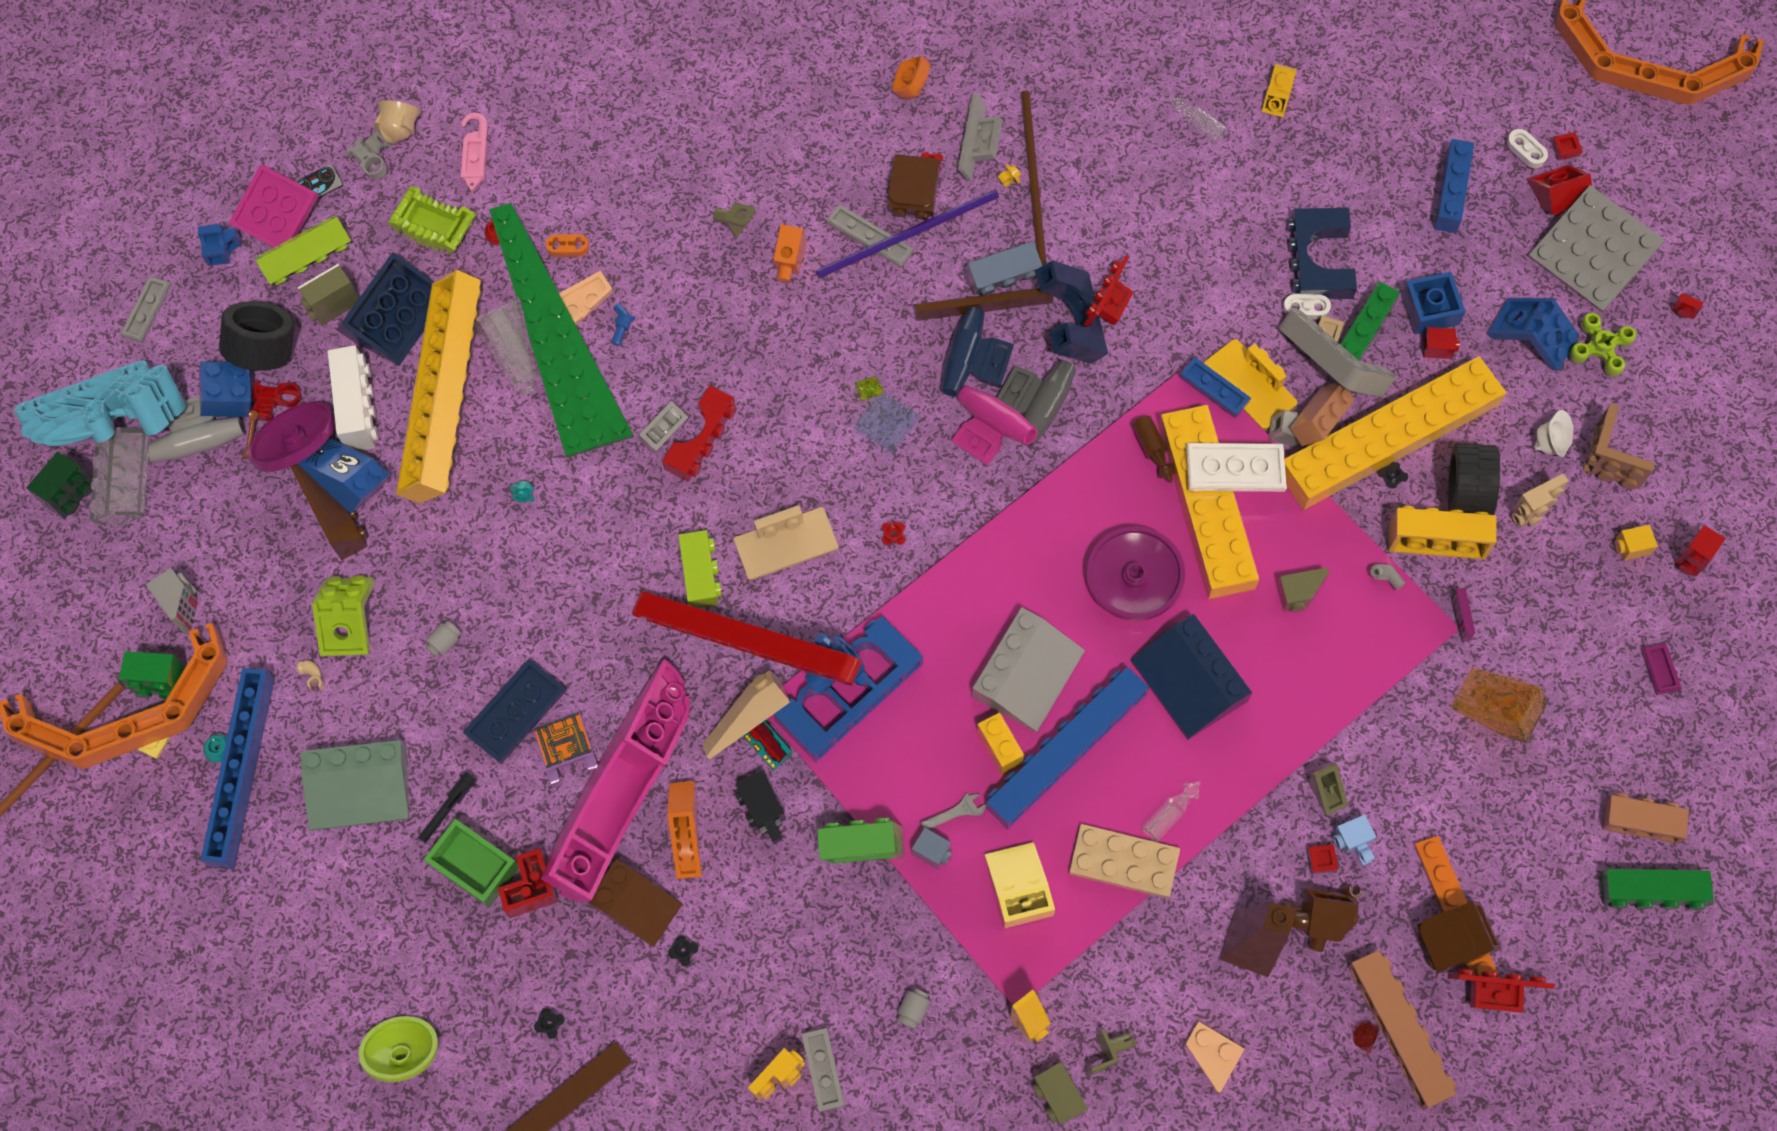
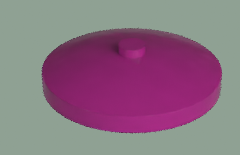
[247,401,336,472]
[1086,526,1185,621]

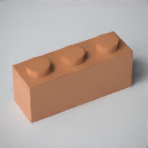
[1290,383,1355,446]
[1603,793,1689,844]

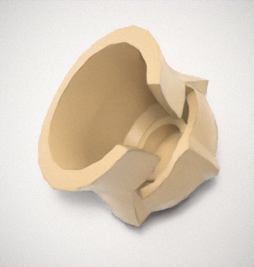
[373,100,421,144]

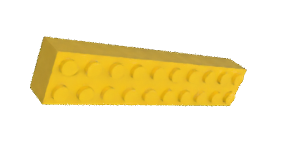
[396,270,481,503]
[1284,356,1507,510]

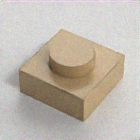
[1319,316,1345,343]

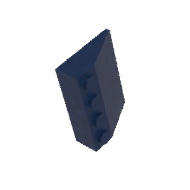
[336,252,434,366]
[1131,613,1252,740]

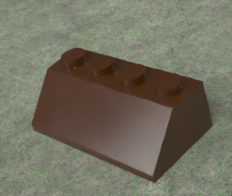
[291,464,368,560]

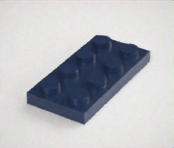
[463,659,567,764]

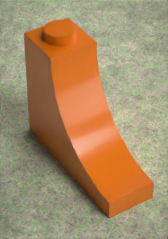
[667,781,702,879]

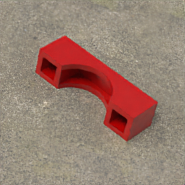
[662,385,737,482]

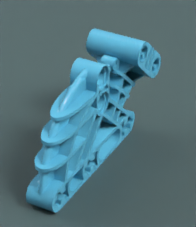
[14,361,186,446]

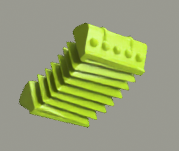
[387,186,476,254]

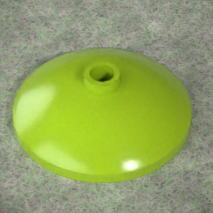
[358,1016,438,1082]

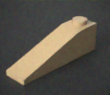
[702,671,790,760]

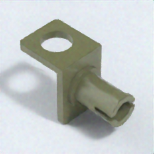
[713,202,756,238]
[1085,1029,1136,1077]

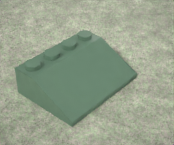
[301,740,409,831]

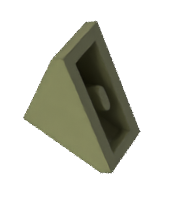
[1308,763,1349,816]

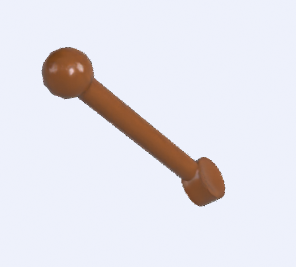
[242,410,259,459]

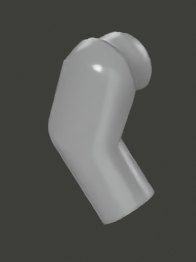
[1370,564,1406,590]

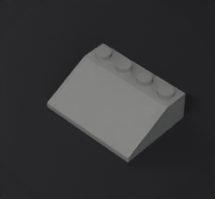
[972,607,1085,733]

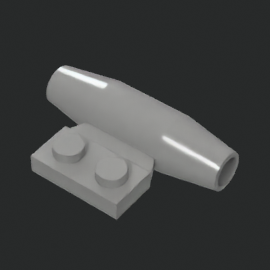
[146,396,245,463]

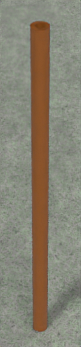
[0,682,125,818]

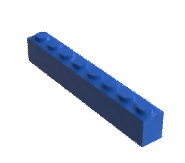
[986,667,1149,829]
[200,668,274,870]

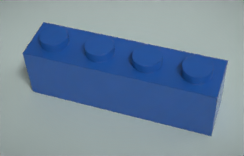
[1434,139,1474,233]

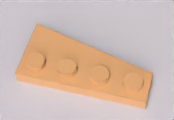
[521,271,613,326]

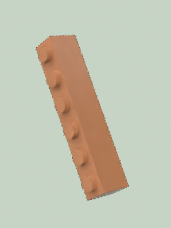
[1348,950,1456,1111]

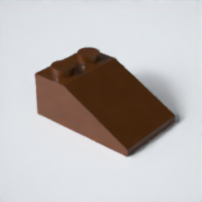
[588,859,682,947]

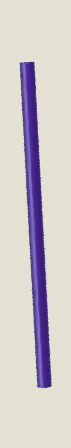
[816,190,999,279]

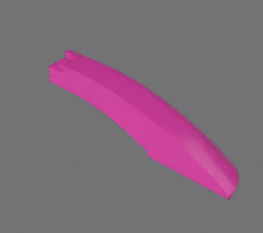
[541,659,690,902]

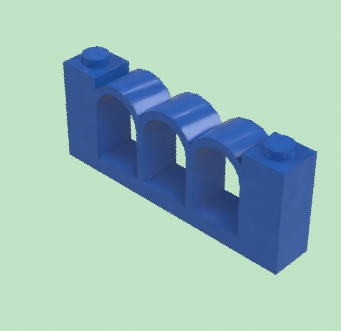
[774,616,923,762]

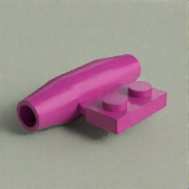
[951,386,1038,466]

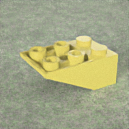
[985,842,1055,929]

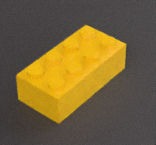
[1388,506,1496,559]

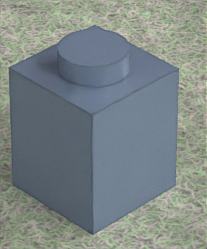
[912,828,953,870]

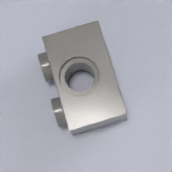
[637,401,688,454]

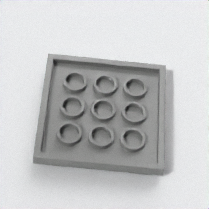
[1529,185,1665,313]

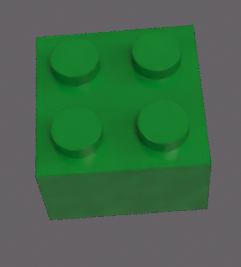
[119,651,186,700]

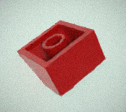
[1527,165,1592,215]

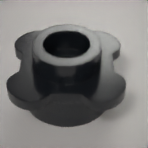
[1379,462,1408,489]
[668,936,699,966]
[534,1008,565,1039]

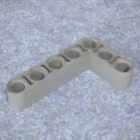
[1279,308,1396,397]

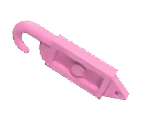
[461,113,488,193]

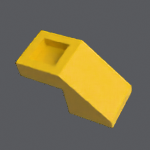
[1262,64,1297,117]

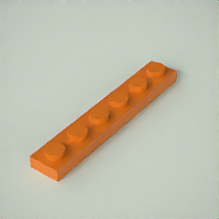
[1413,836,1500,978]

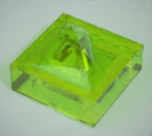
[854,376,884,401]

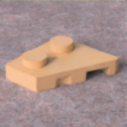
[1185,1022,1244,1094]

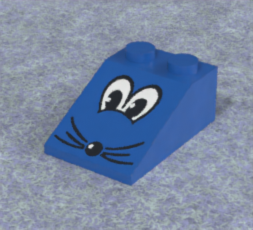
[298,438,390,514]

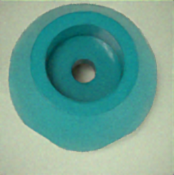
[203,733,227,763]

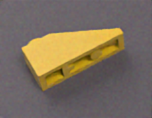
[1010,990,1051,1043]

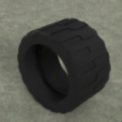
[219,301,294,371]
[1448,443,1500,515]

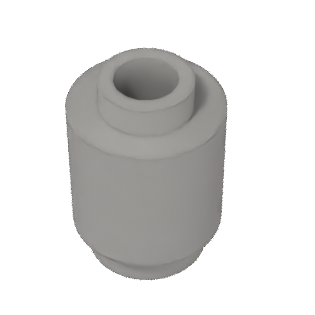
[425,621,461,657]
[897,988,931,1029]

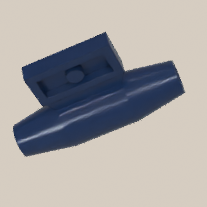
[941,307,1014,397]

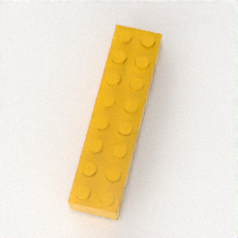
[1159,405,1259,599]

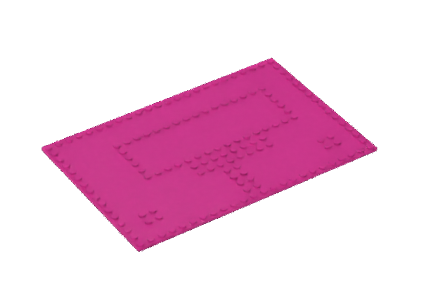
[767,364,1458,1006]

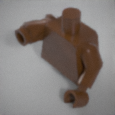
[1281,884,1362,952]

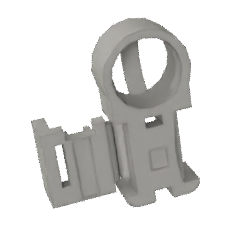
[346,131,393,180]

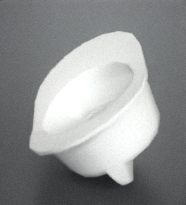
[1534,410,1574,457]

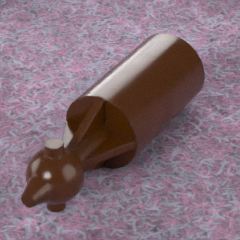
[1132,416,1174,483]

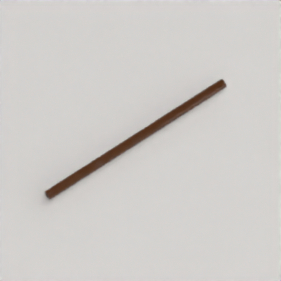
[1021,91,1047,266]

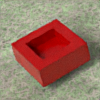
[1552,132,1583,160]
[1672,293,1704,319]
[1307,844,1338,874]

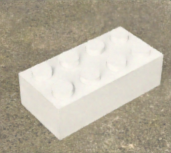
[328,345,379,451]

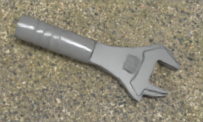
[920,793,986,830]

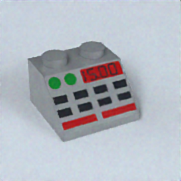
[146,568,198,636]

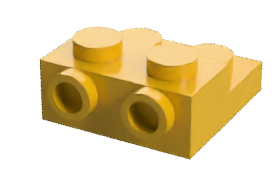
[748,1048,805,1102]

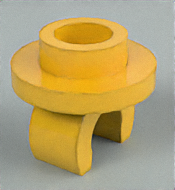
[997,164,1022,187]

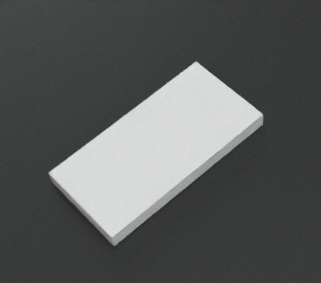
[1186,443,1287,492]

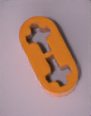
[545,234,590,257]

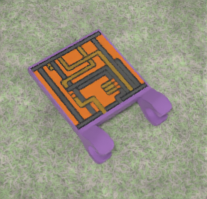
[533,711,598,788]

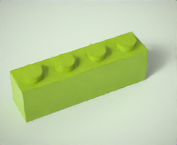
[254,215,351,285]

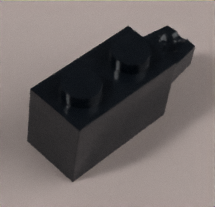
[734,770,786,845]

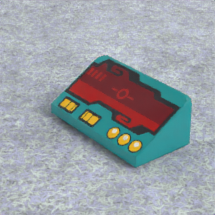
[742,721,792,771]

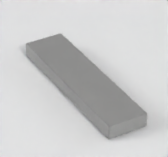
[826,204,914,268]

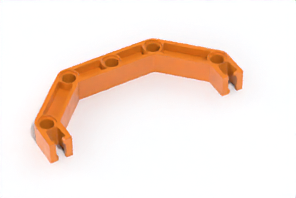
[1555,0,1764,105]
[0,623,227,769]

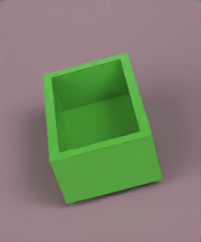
[817,818,904,864]
[424,819,519,908]

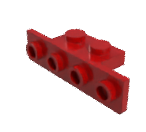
[1084,255,1133,327]
[1447,969,1555,1013]

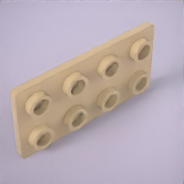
[734,505,839,581]

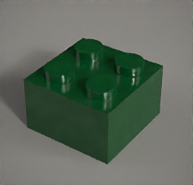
[26,451,95,519]

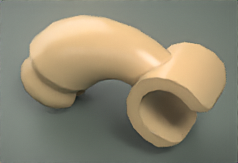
[296,660,325,692]

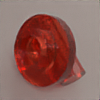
[1353,1023,1380,1054]

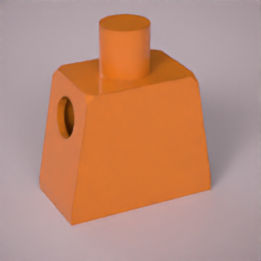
[774,224,807,283]

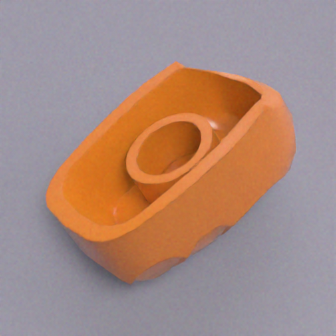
[892,56,931,99]

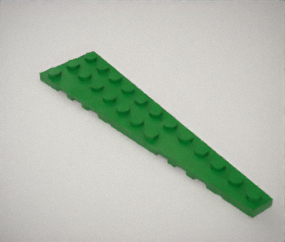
[489,203,634,458]

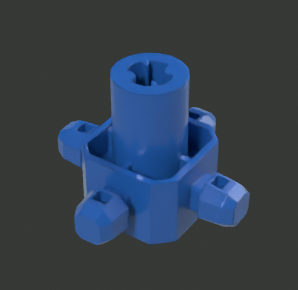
[805,633,869,694]

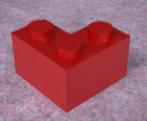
[498,848,559,918]

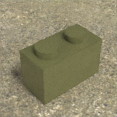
[1032,1062,1088,1127]

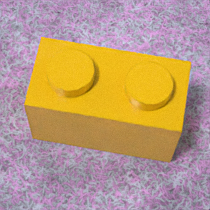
[977,713,1024,775]

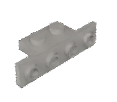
[958,93,1003,181]

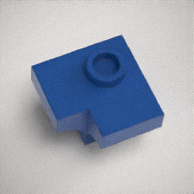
[198,224,242,266]

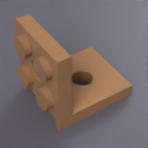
[1583,403,1655,489]

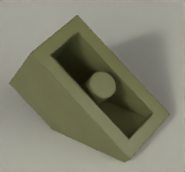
[1277,568,1329,613]

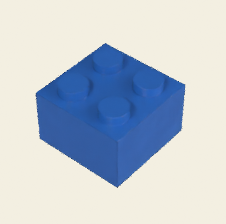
[1401,272,1466,334]
[199,361,251,417]

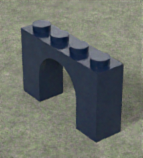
[1288,207,1357,299]
[1036,260,1108,363]

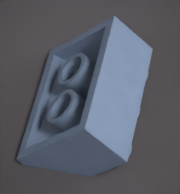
[964,241,1042,295]

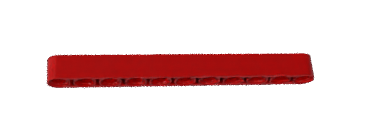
[631,591,862,685]

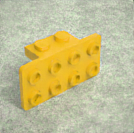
[1204,339,1297,430]

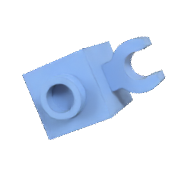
[1333,815,1376,866]

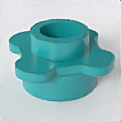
[510,481,535,503]

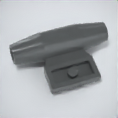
[997,360,1076,447]

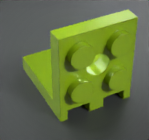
[312,575,374,656]

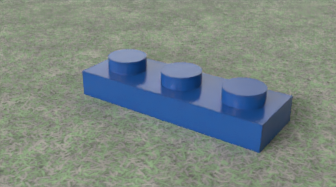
[1180,357,1251,418]

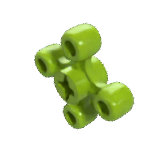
[1569,313,1637,377]

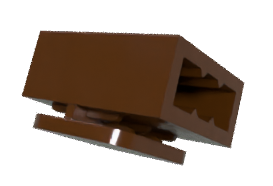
[888,154,941,220]
[1417,901,1501,974]

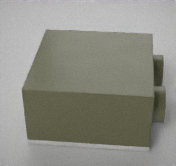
[298,264,359,326]

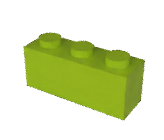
[678,530,722,608]

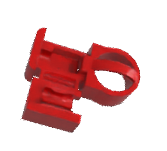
[251,381,302,421]

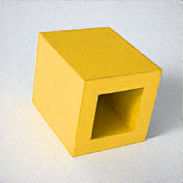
[1615,525,1658,561]

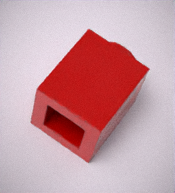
[1423,327,1460,359]

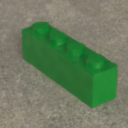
[1341,281,1400,361]
[1600,869,1714,910]

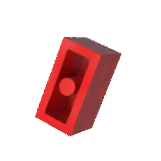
[1675,525,1726,577]

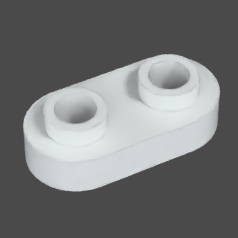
[1507,129,1548,168]
[1283,294,1331,319]

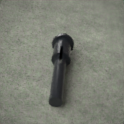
[418,771,477,843]

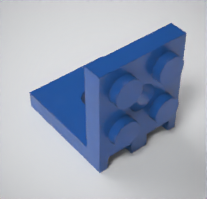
[1487,298,1579,371]

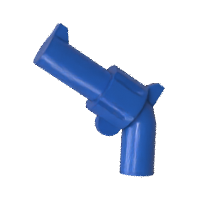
[611,303,636,346]

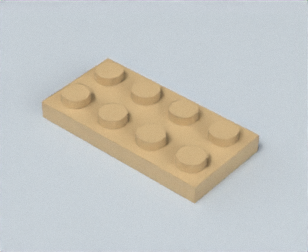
[1069,824,1180,899]

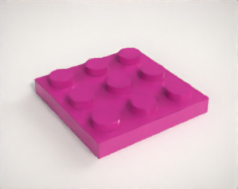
[229,164,319,247]

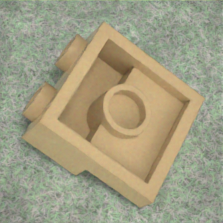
[1512,473,1569,527]

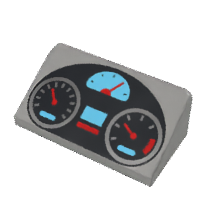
[295,163,343,196]

